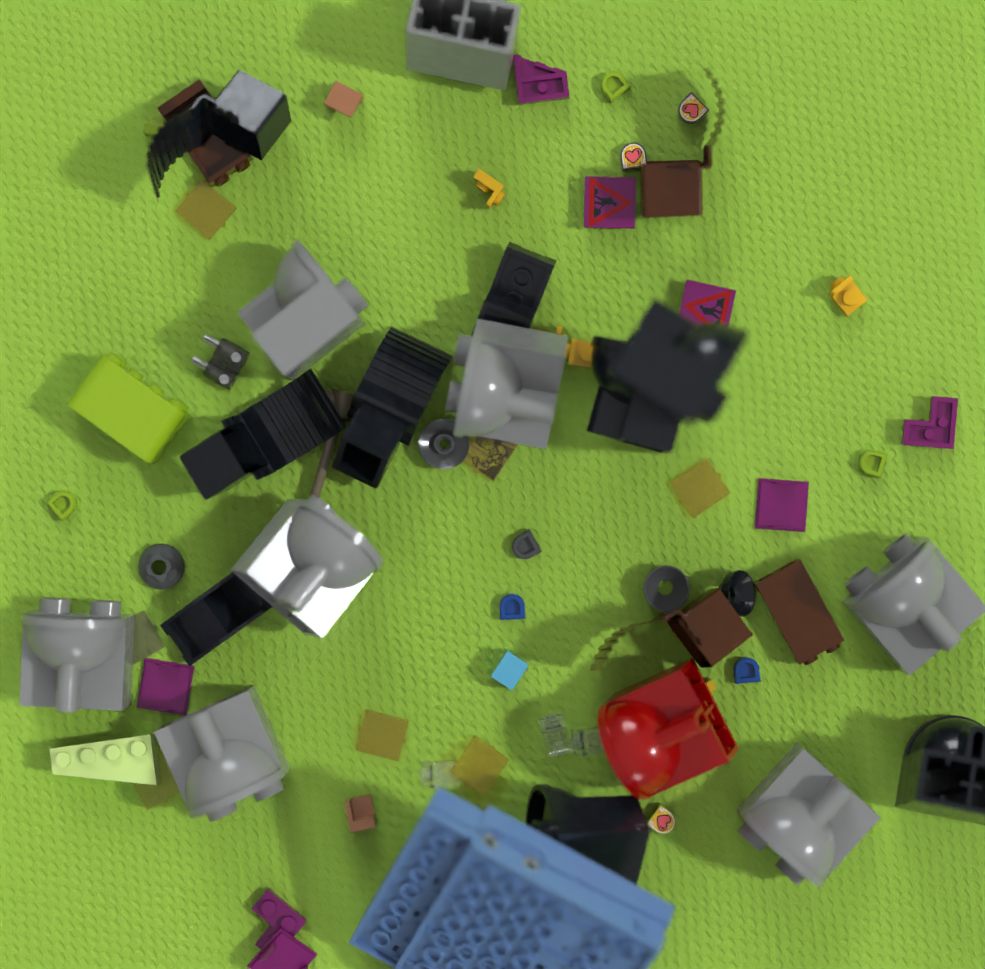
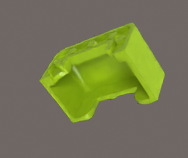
[67,353,191,464]

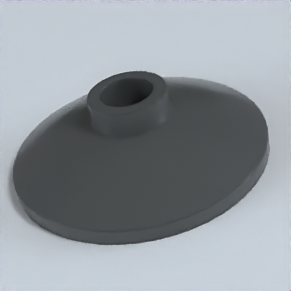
[419,419,469,469]

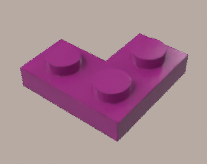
[901,396,958,449]
[252,888,307,949]

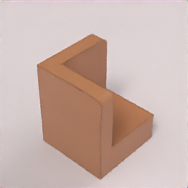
[324,81,364,117]
[344,794,377,833]

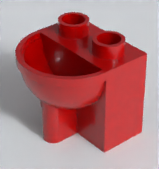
[597,657,739,800]

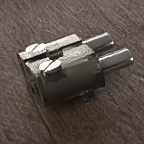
[191,334,250,391]

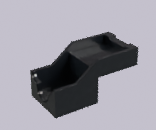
[471,242,557,336]
[160,572,272,666]

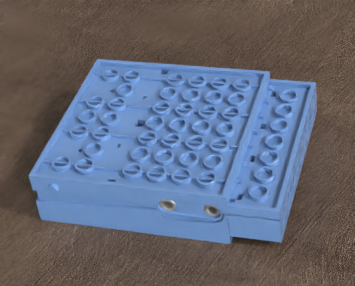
[349,786,675,969]

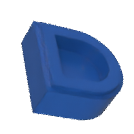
[500,594,525,620]
[733,657,761,684]

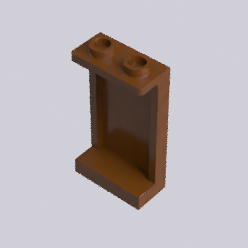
[158,79,253,187]
[753,559,844,666]

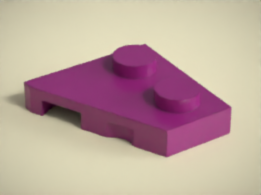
[513,54,570,105]

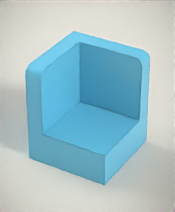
[491,649,528,690]

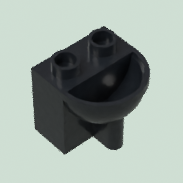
[606,298,749,426]
[587,336,680,454]
[895,716,985,825]
[526,784,650,885]

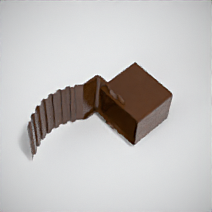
[640,68,725,217]
[590,588,753,671]

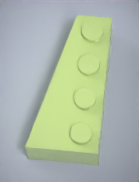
[50,734,162,785]

